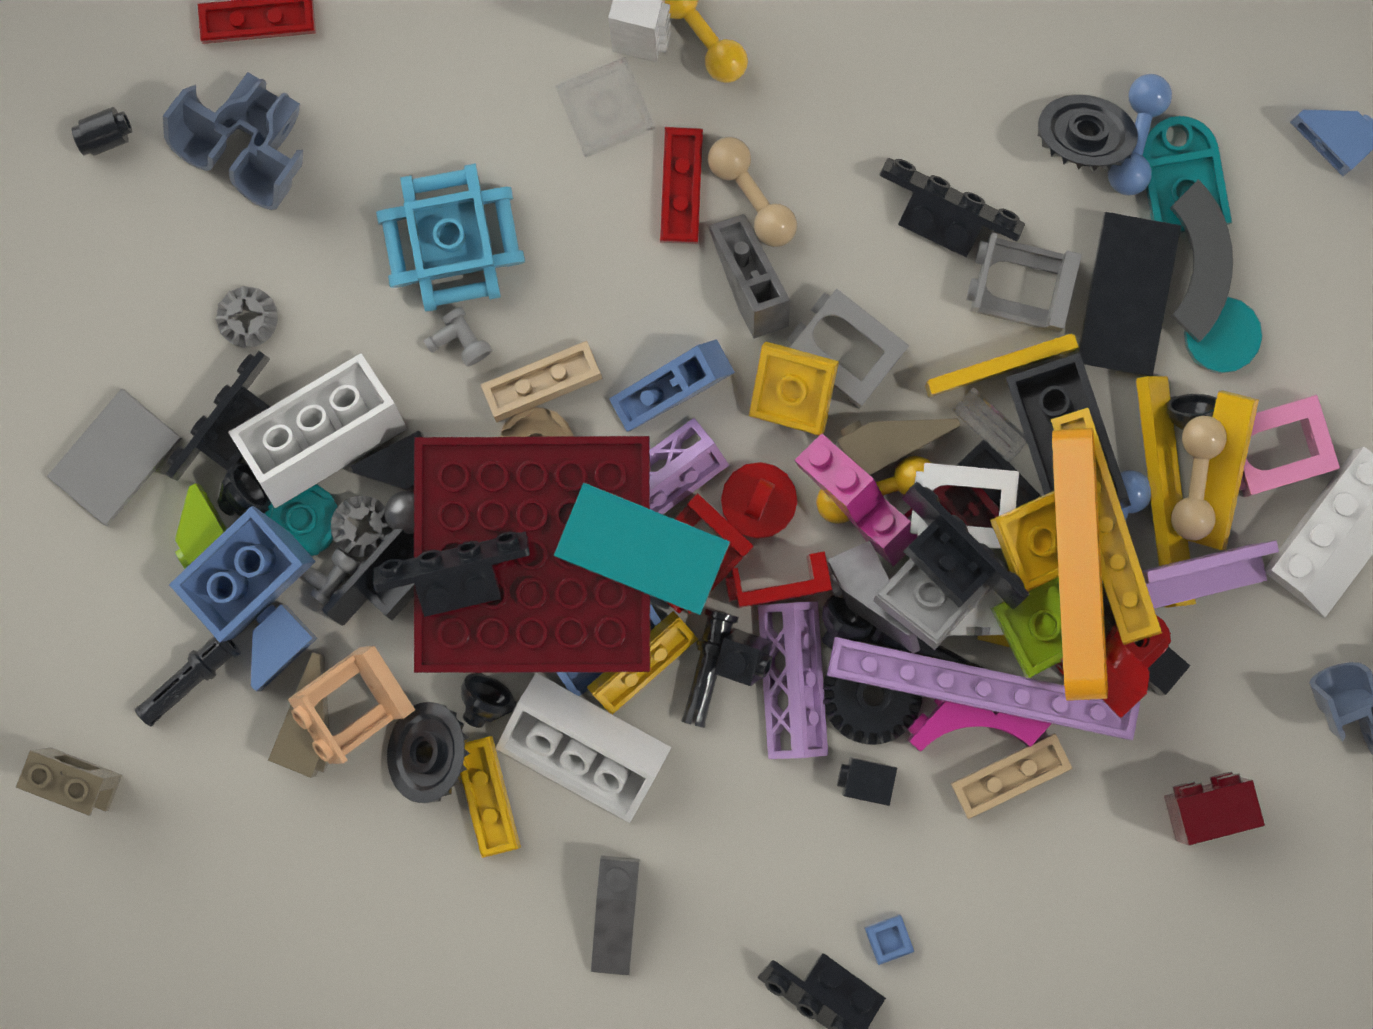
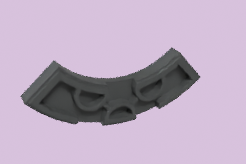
[1170,179,1233,343]

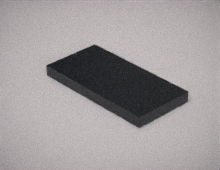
[1078,212,1181,376]

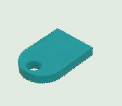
[1142,116,1232,233]

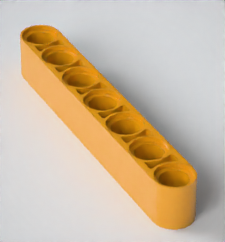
[1052,428,1108,701]

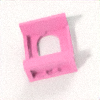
[1239,395,1340,497]

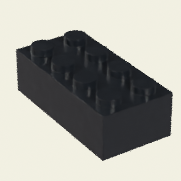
[1006,352,1131,508]

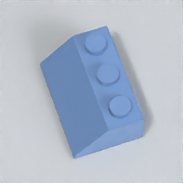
[169,506,316,642]

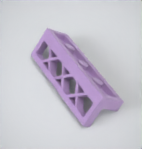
[650,418,729,514]
[1142,540,1279,609]
[758,602,828,759]

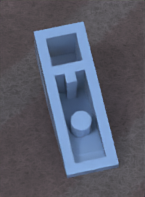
[609,339,735,432]

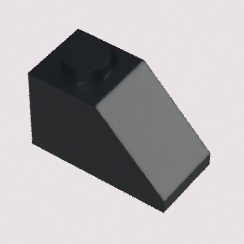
[351,430,424,491]

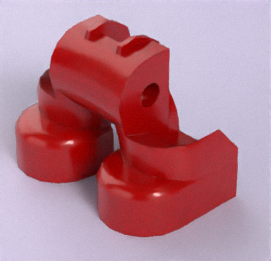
[1055,615,1171,719]

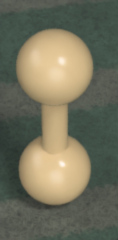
[708,137,797,247]
[1171,416,1227,540]

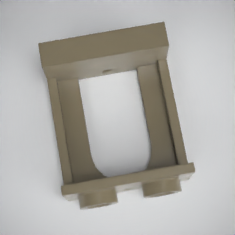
[15,747,122,816]

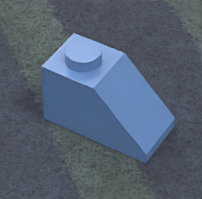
[1290,110,1373,176]
[251,604,318,691]

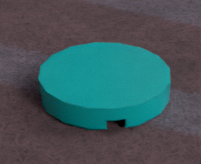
[1184,297,1263,374]
[265,484,338,556]

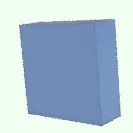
[864,914,914,965]

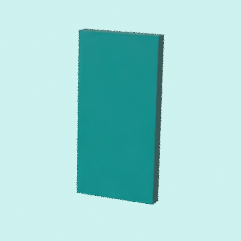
[554,482,730,616]

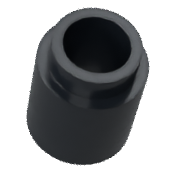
[71,107,132,156]

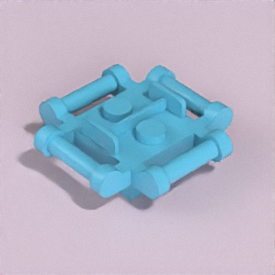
[376,163,525,312]

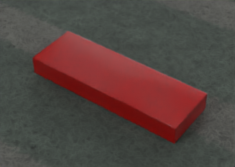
[197,0,316,44]
[660,127,703,244]

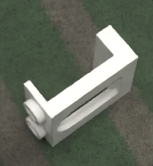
[910,463,1019,551]

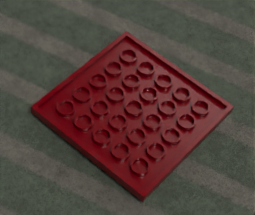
[414,436,651,673]

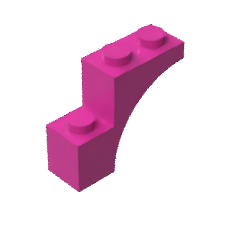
[794,434,918,567]
[907,699,1051,752]

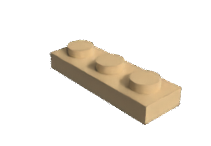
[481,341,603,423]
[950,733,1073,819]

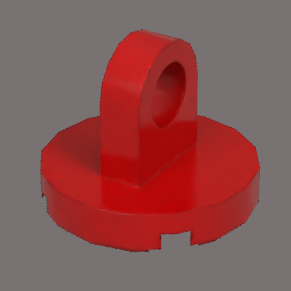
[721,462,798,539]

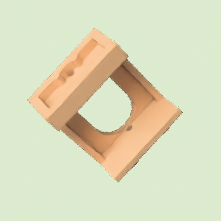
[288,646,415,764]

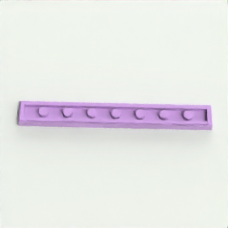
[826,637,1140,740]

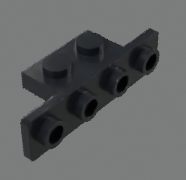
[879,158,1025,258]
[166,351,270,481]
[902,482,1030,609]
[322,529,414,626]
[373,531,530,617]
[758,953,886,1029]

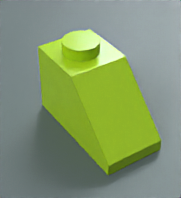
[175,483,227,569]

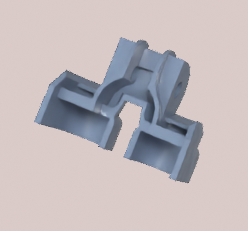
[163,72,303,210]
[1309,662,1373,755]

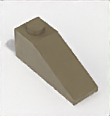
[835,418,961,476]
[268,652,330,778]

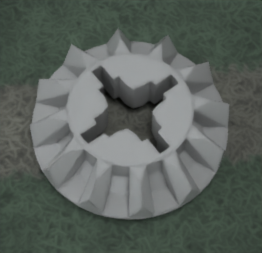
[215,286,278,348]
[331,496,392,557]

